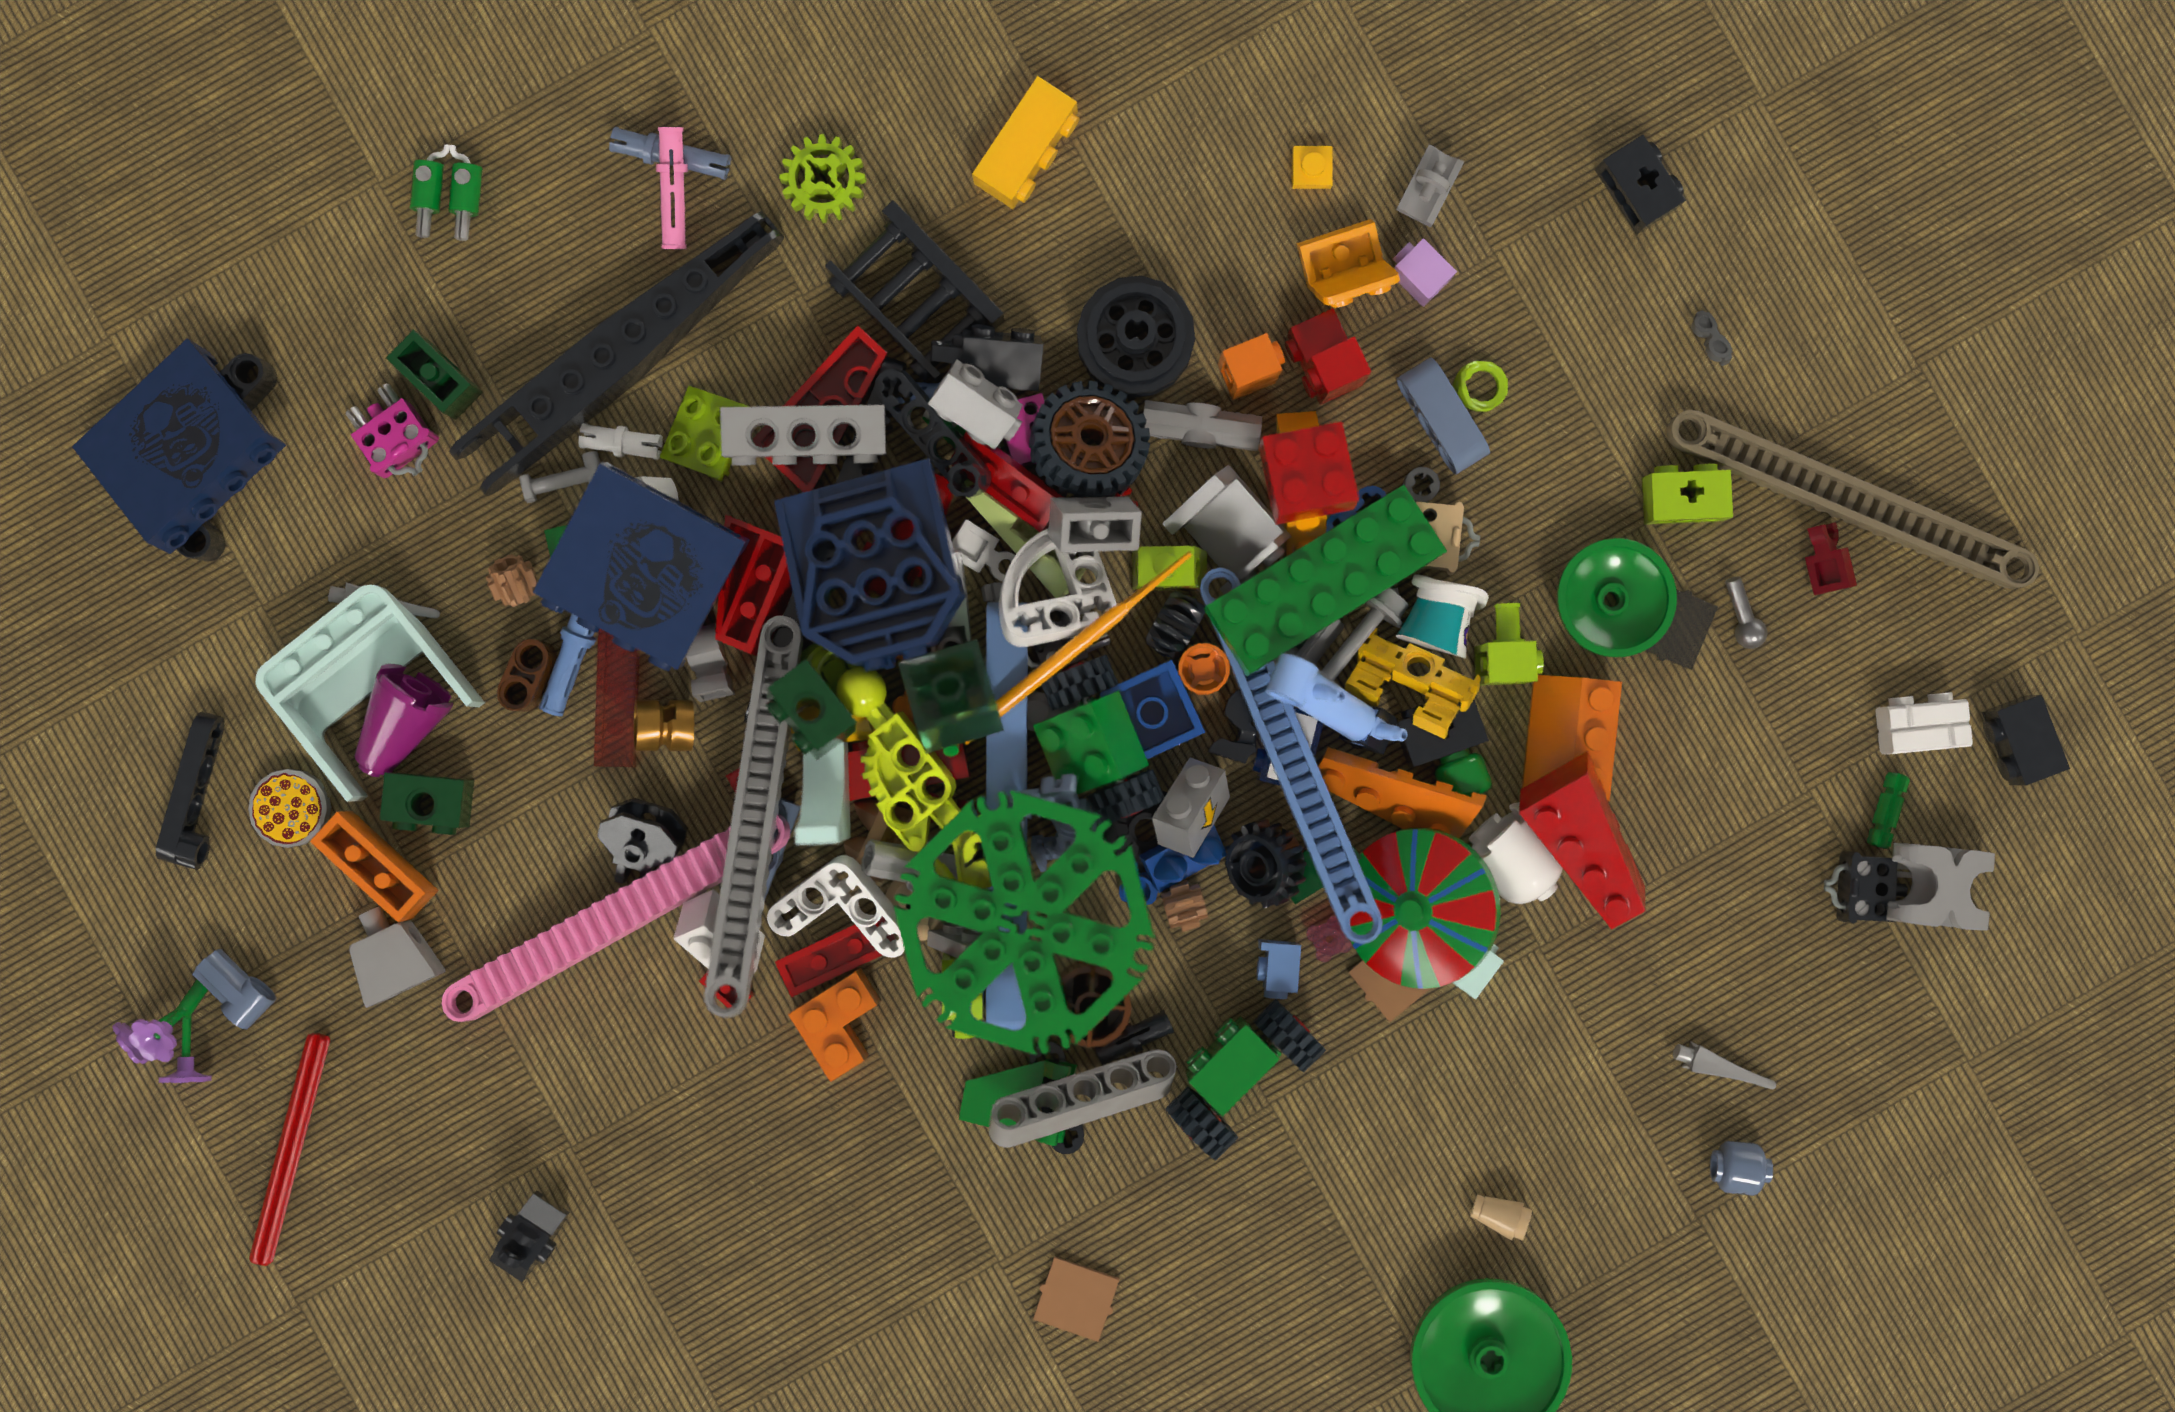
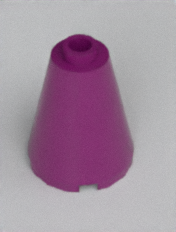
[354,663,453,777]

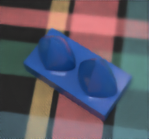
[1139,825,1227,893]

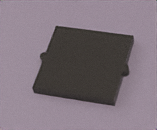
[1645,589,1718,670]

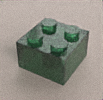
[898,639,1004,754]

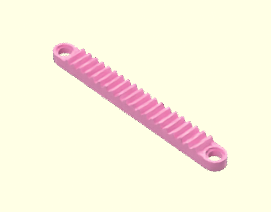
[442,814,790,1022]

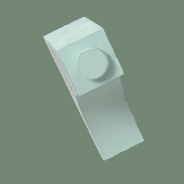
[795,742,851,844]

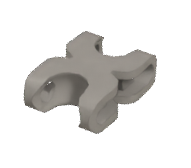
[1886,843,1995,930]

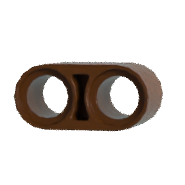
[497,639,557,712]

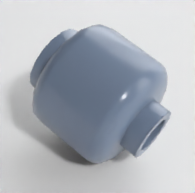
[1710,1141,1773,1196]

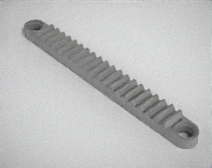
[704,616,803,1018]

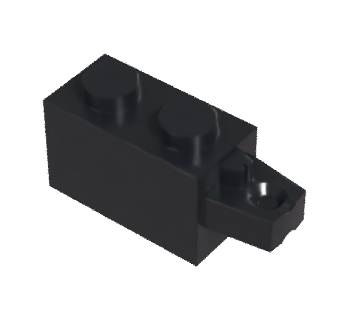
[930,324,1044,391]

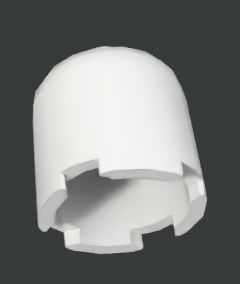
[1469,803,1563,904]

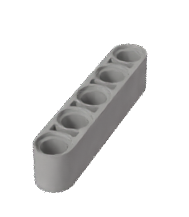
[988,1049,1177,1148]

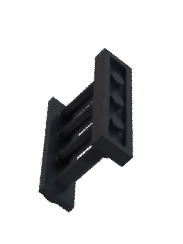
[825,200,1005,383]

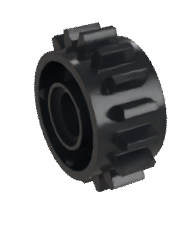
[1225,819,1307,908]

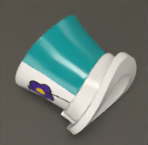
[1396,574,1489,659]

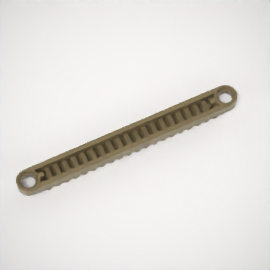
[1667,410,2039,589]

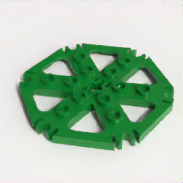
[893,790,1156,1055]

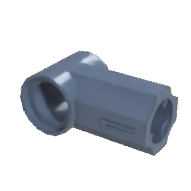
[192,949,277,1030]

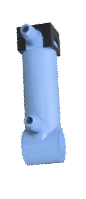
[1265,653,1408,755]

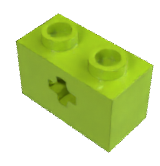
[1642,464,1733,525]

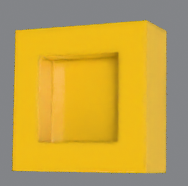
[1292,146,1333,189]

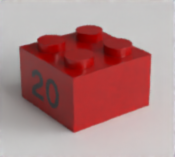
[1259,421,1359,525]

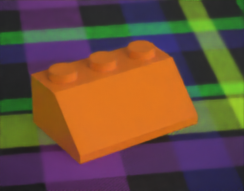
[1521,675,1622,801]

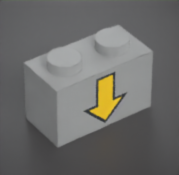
[1152,757,1230,858]

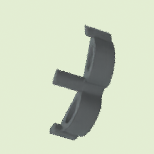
[1691,310,1732,366]

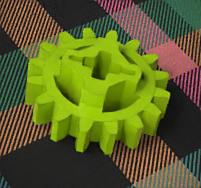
[779,134,866,223]

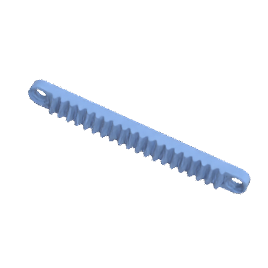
[1200,568,1383,944]

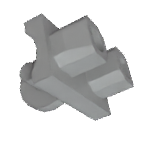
[1396,144,1464,227]

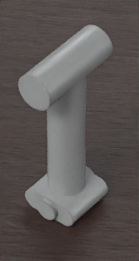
[519,451,600,503]

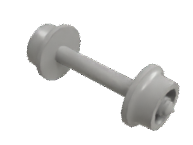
[1317,588,1409,687]

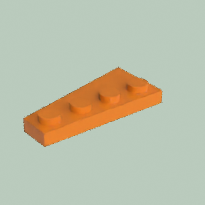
[1317,747,1486,838]

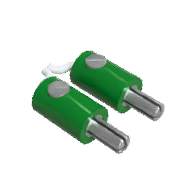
[410,145,483,241]

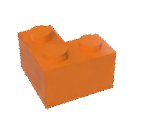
[788,967,881,1082]

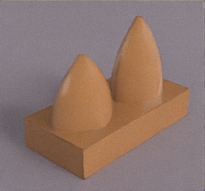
[844,799,914,883]

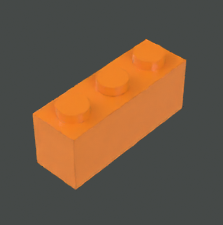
[310,811,439,923]

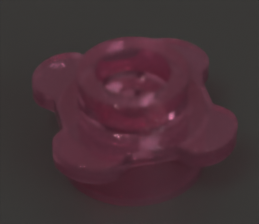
[1306,916,1352,962]

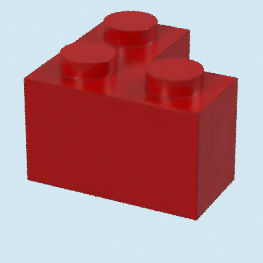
[1285,308,1372,405]

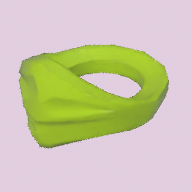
[1452,361,1508,412]

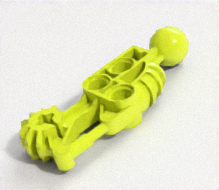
[836,666,992,887]

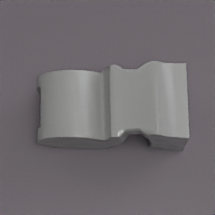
[686,623,735,702]

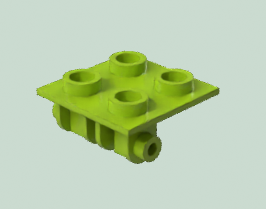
[660,385,750,482]

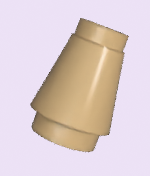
[1470,1194,1532,1241]

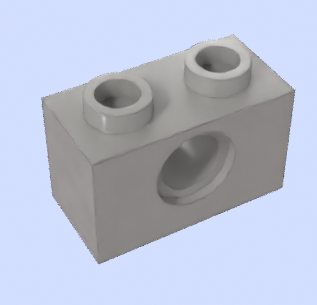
[1048,496,1141,552]

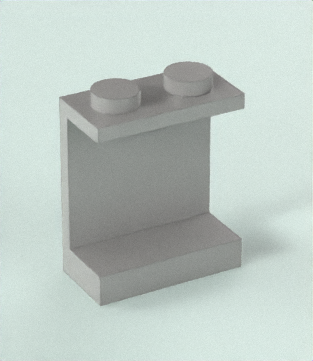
[1162,465,1291,594]

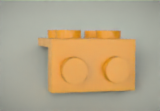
[1296,219,1400,308]

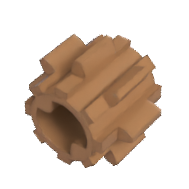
[486,554,538,607]
[1161,880,1208,932]

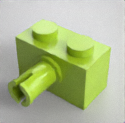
[1474,603,1544,685]

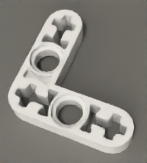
[767,855,905,957]

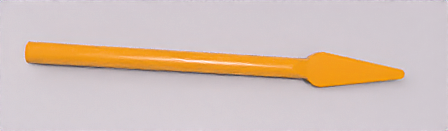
[957,552,1192,744]

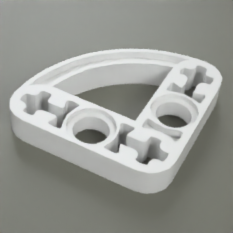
[999,528,1117,647]

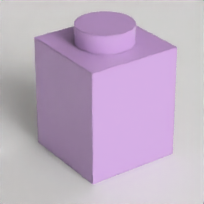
[1393,238,1457,307]

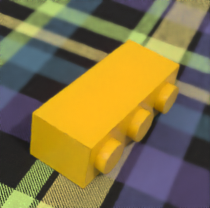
[972,76,1080,209]

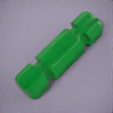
[1867,772,1910,849]

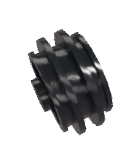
[1077,275,1195,398]

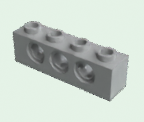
[720,405,886,465]

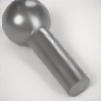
[1725,576,1767,649]

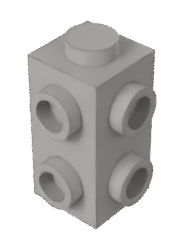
[928,359,1023,450]

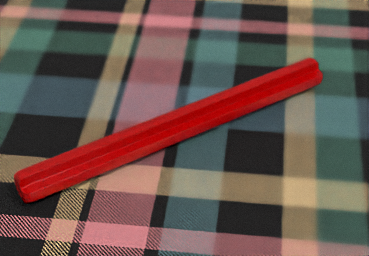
[249,1033,330,1266]

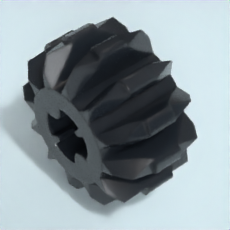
[1146,591,1205,660]

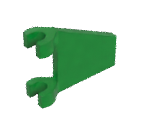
[959,1059,1078,1146]

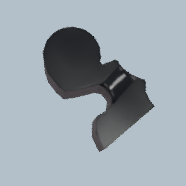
[1206,690,1257,764]

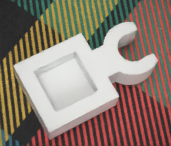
[951,519,1015,581]

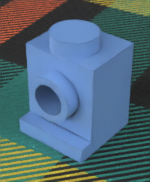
[1257,939,1301,999]

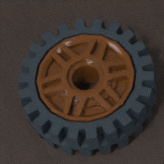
[1029,381,1150,498]

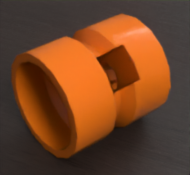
[1178,643,1230,695]

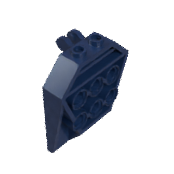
[774,458,966,671]

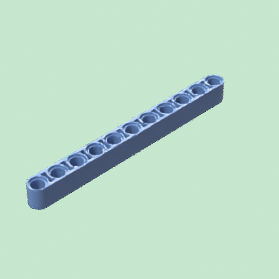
[986,602,1028,1030]

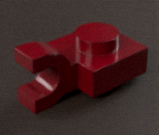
[1805,522,1857,596]

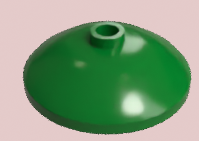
[1556,538,1677,658]

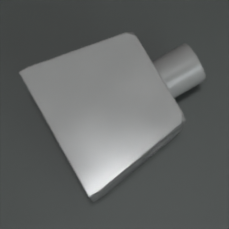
[349,906,446,1008]

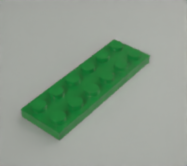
[1204,485,1447,676]

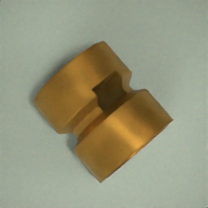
[633,700,694,751]

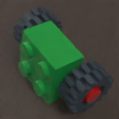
[1033,654,1165,826]
[1165,999,1326,1161]

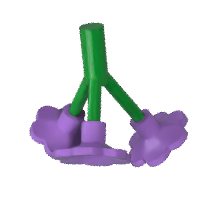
[112,979,212,1083]

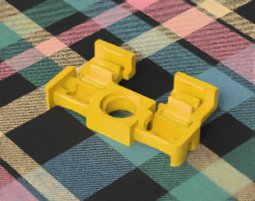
[1345,628,1481,739]

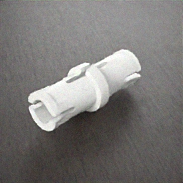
[579,423,662,460]

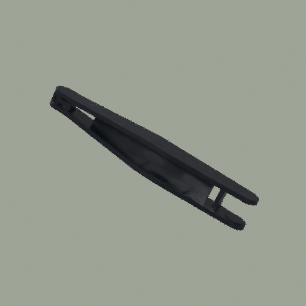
[449,211,784,496]

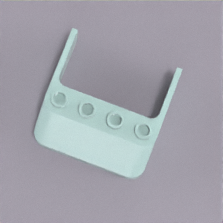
[256,585,485,802]

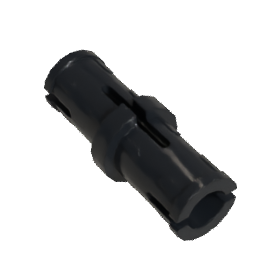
[1094,1010,1174,1066]

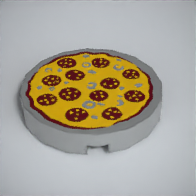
[248,769,332,848]

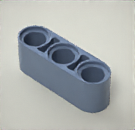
[1396,357,1490,475]

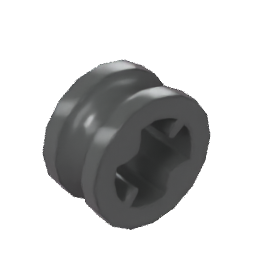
[1402,467,1440,503]

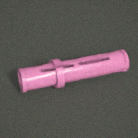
[656,127,688,249]

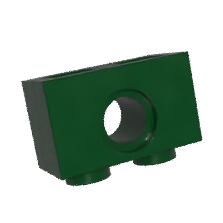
[386,329,483,420]
[765,659,857,760]
[380,773,474,835]

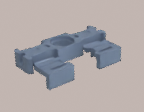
[1009,774,1097,872]

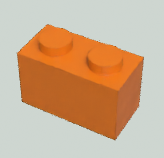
[1218,333,1285,401]

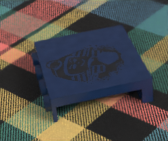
[72,338,286,554]
[532,462,750,671]

